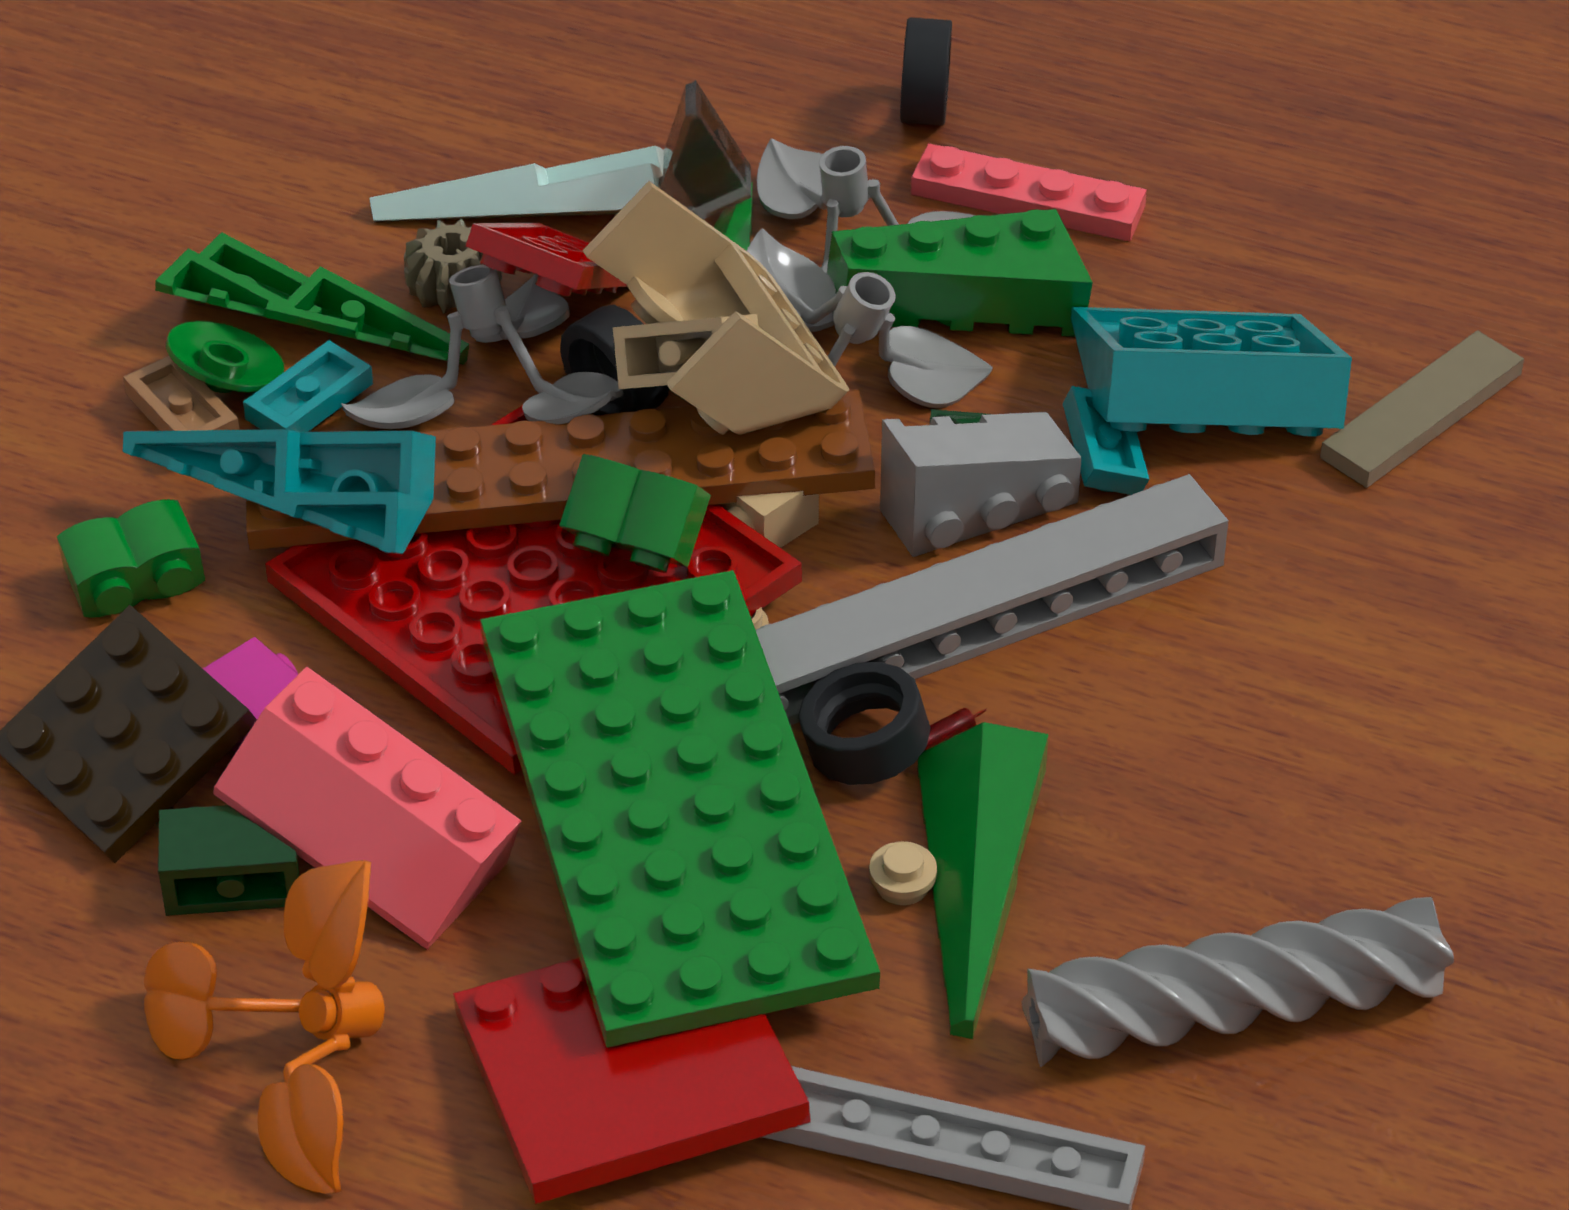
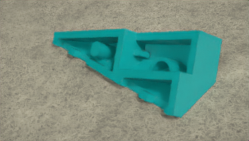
[123,429,436,554]

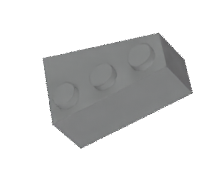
[880,412,1081,557]

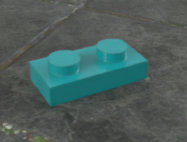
[243,340,373,432]
[1062,386,1150,495]

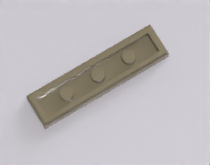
[1320,330,1524,488]

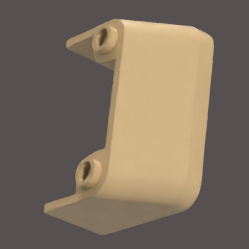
[583,181,849,435]

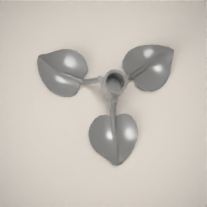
[757,139,976,332]
[747,229,993,408]
[341,265,624,429]

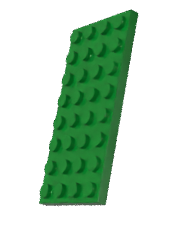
[480,570,880,1048]

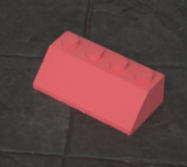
[213,666,522,950]

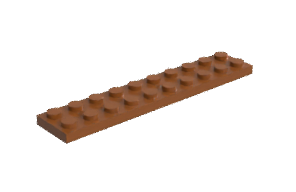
[246,390,875,550]

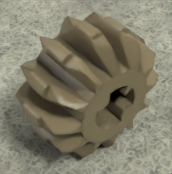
[404,219,502,314]

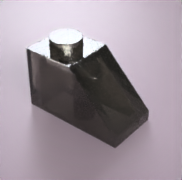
[659,80,751,219]

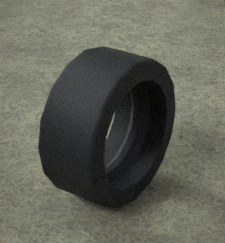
[900,17,952,126]
[560,305,669,415]
[798,662,931,785]

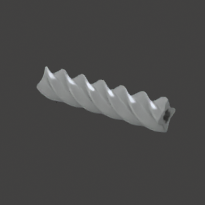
[1022,897,1454,1067]

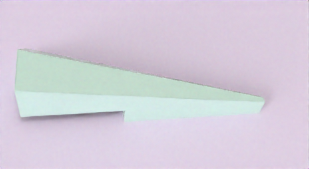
[369,146,668,221]

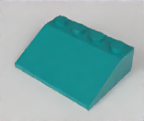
[1071,307,1352,436]

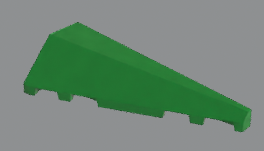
[917,722,1049,1039]

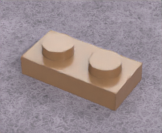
[123,356,240,431]

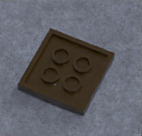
[0,605,257,863]

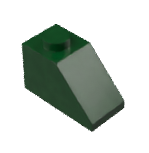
[158,805,299,916]

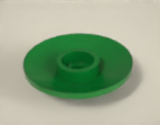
[166,321,284,393]

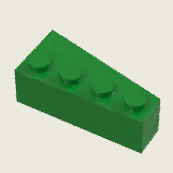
[827,209,1093,337]

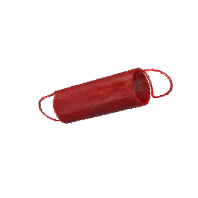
[918,707,987,759]

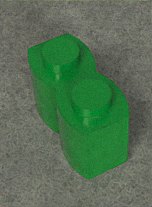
[559,454,711,573]
[57,499,205,618]

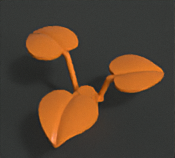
[144,860,385,1194]

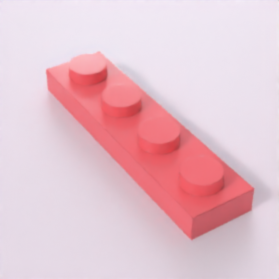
[911,143,1147,242]

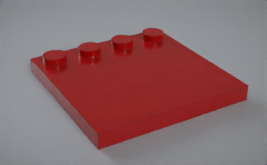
[453,958,811,1204]

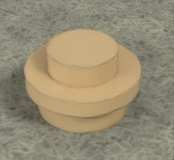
[869,842,937,905]

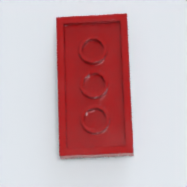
[465,223,627,296]

